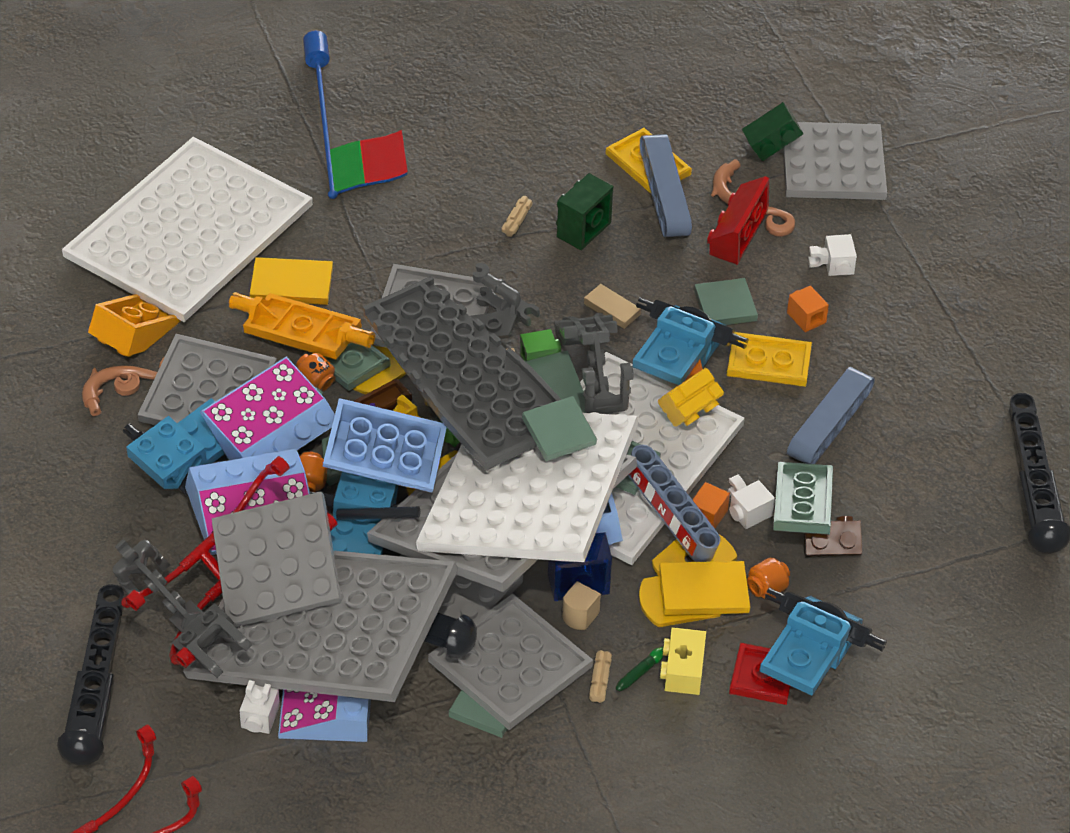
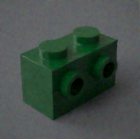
[742,102,804,161]

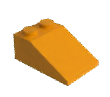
[88,294,181,356]

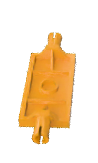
[229,292,375,360]

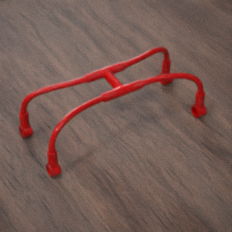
[121,456,338,668]
[71,724,202,833]

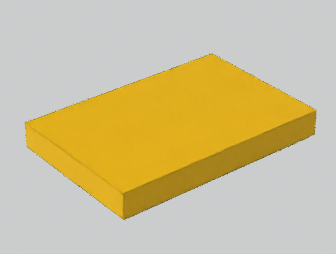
[606,128,692,193]
[250,257,333,305]
[727,332,812,387]
[659,561,750,615]

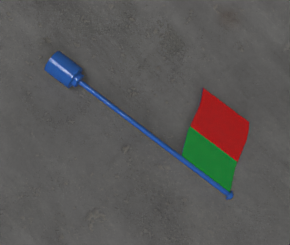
[303,31,408,199]

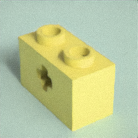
[660,627,706,695]

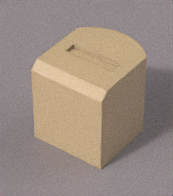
[562,581,601,630]

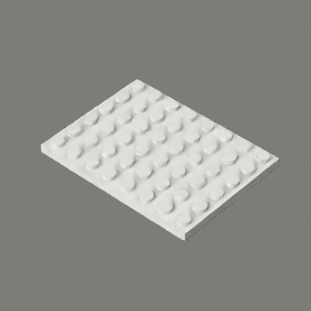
[62,137,313,322]
[580,352,744,565]
[416,412,638,562]

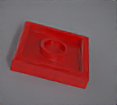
[729,642,791,705]

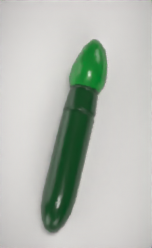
[616,647,664,691]

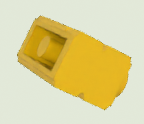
[658,368,724,427]

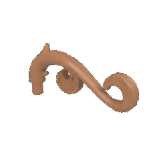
[711,159,795,237]
[82,358,164,416]

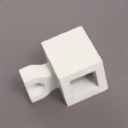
[808,234,857,276]
[728,475,775,529]
[240,680,280,734]

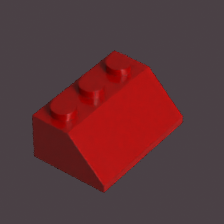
[707,176,770,265]

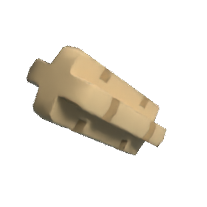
[502,196,533,237]
[589,650,612,703]

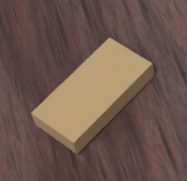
[584,284,641,329]

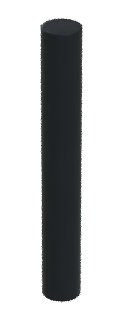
[336,506,421,520]

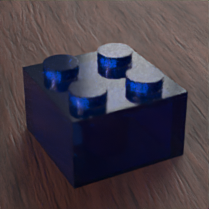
[548,532,612,601]

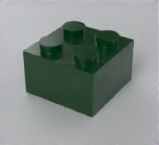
[556,173,614,250]

